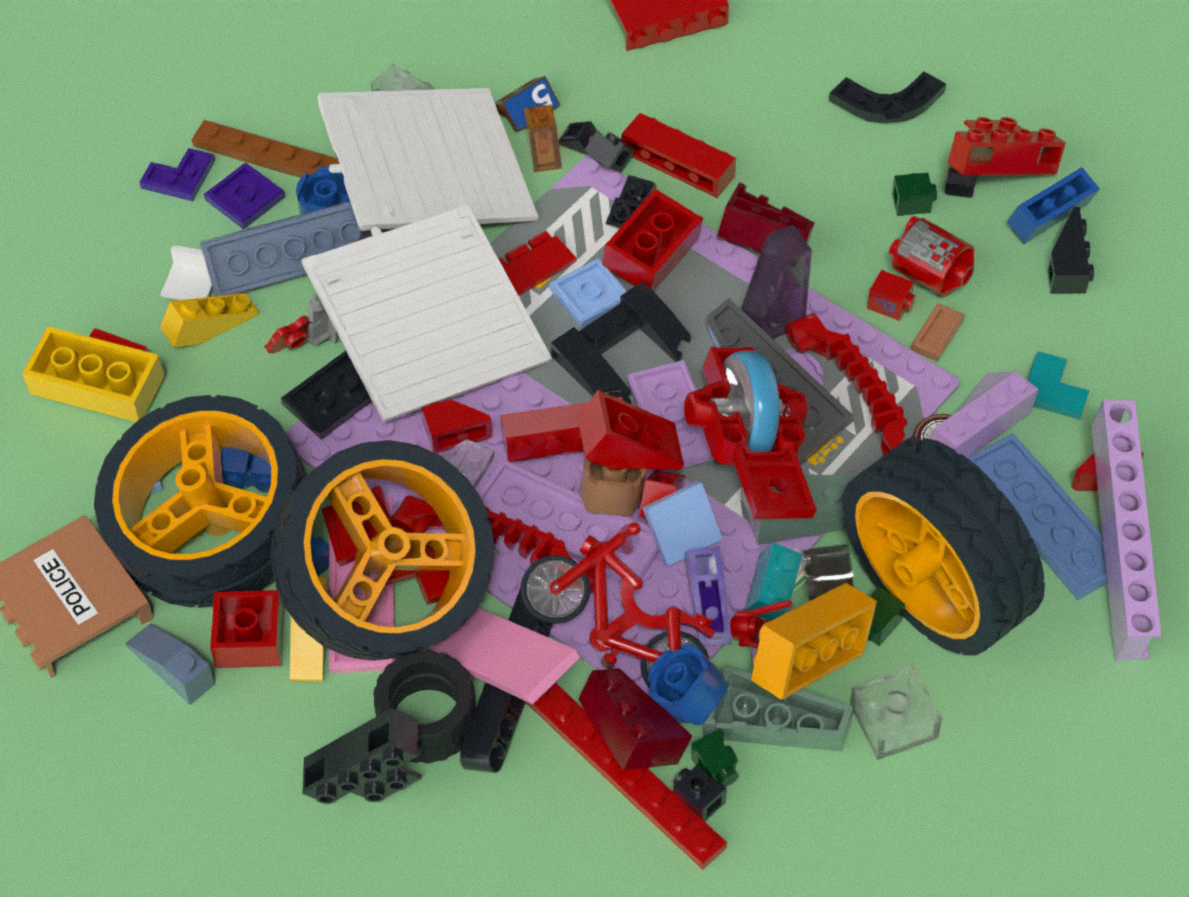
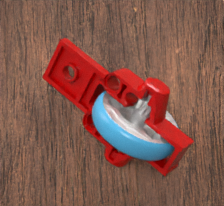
[684,347,817,519]

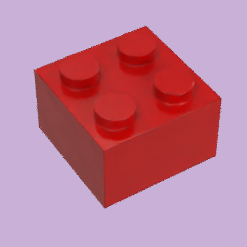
[210,590,284,668]

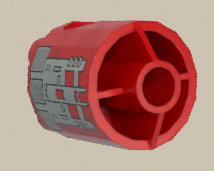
[889,216,974,297]

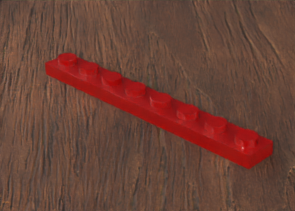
[525,683,727,870]

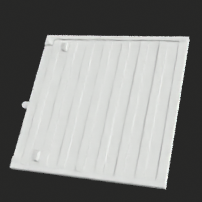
[317,88,538,231]
[301,204,552,423]

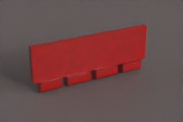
[498,231,577,296]

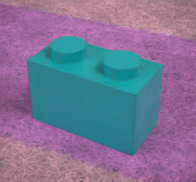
[744,543,803,620]

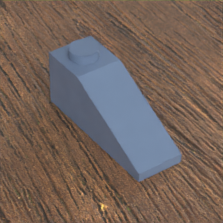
[125,623,215,705]

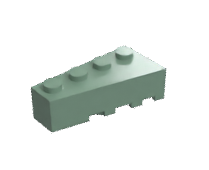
[741,474,855,545]
[703,665,853,751]

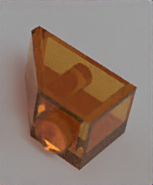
[524,105,562,173]

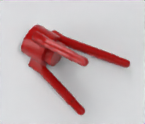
[730,600,792,649]

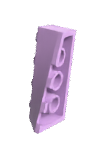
[931,371,1039,458]

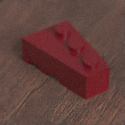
[717,182,815,265]
[578,668,692,770]

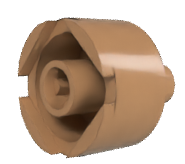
[579,458,647,517]

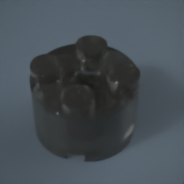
[803,544,854,601]

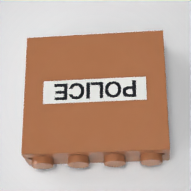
[0,515,154,678]

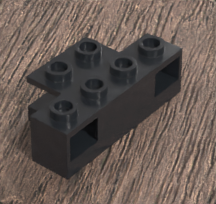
[302,708,421,804]

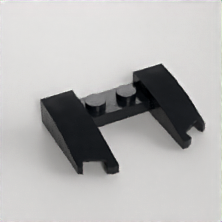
[551,281,691,397]

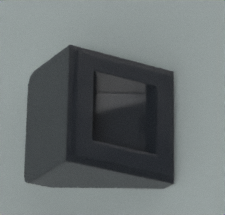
[558,121,597,154]

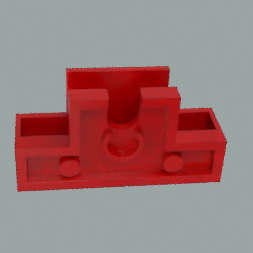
[947,117,1066,175]

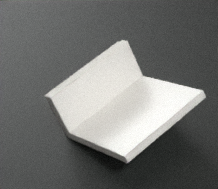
[160,245,212,300]

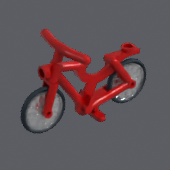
[520,522,716,688]

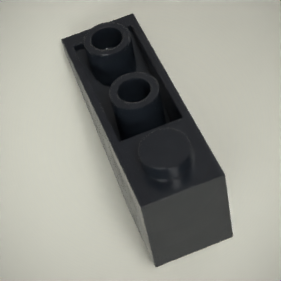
[1047,207,1094,294]

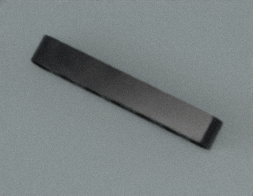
[460,569,564,773]

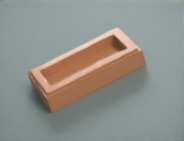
[911,303,965,362]

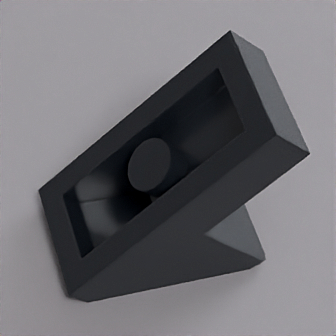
[945,164,977,198]

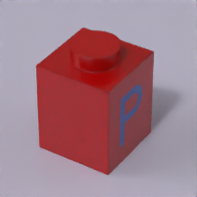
[867,270,916,321]

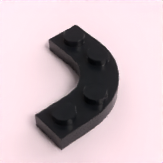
[829,71,946,123]

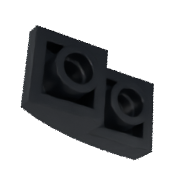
[605,174,657,229]

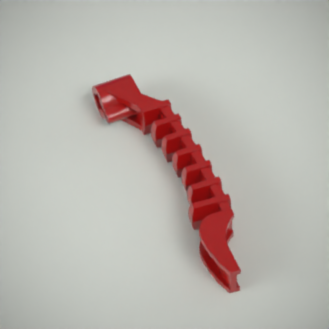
[785,313,907,456]
[392,495,594,593]

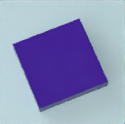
[204,162,285,230]

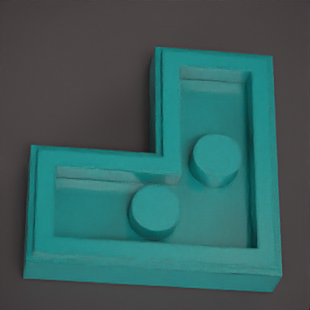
[1028,351,1089,420]

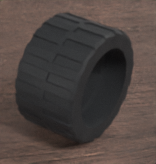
[373,650,476,764]

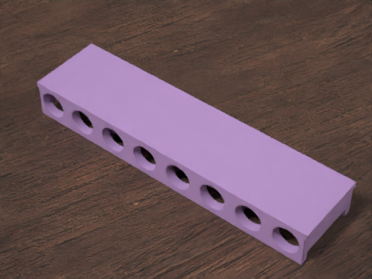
[1092,399,1161,661]

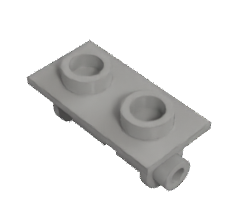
[308,294,338,346]

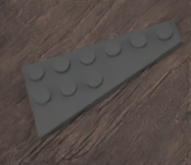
[707,298,854,465]

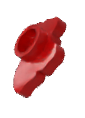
[264,315,311,354]

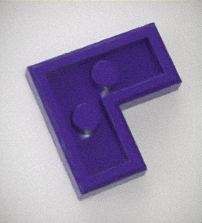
[139,148,215,201]

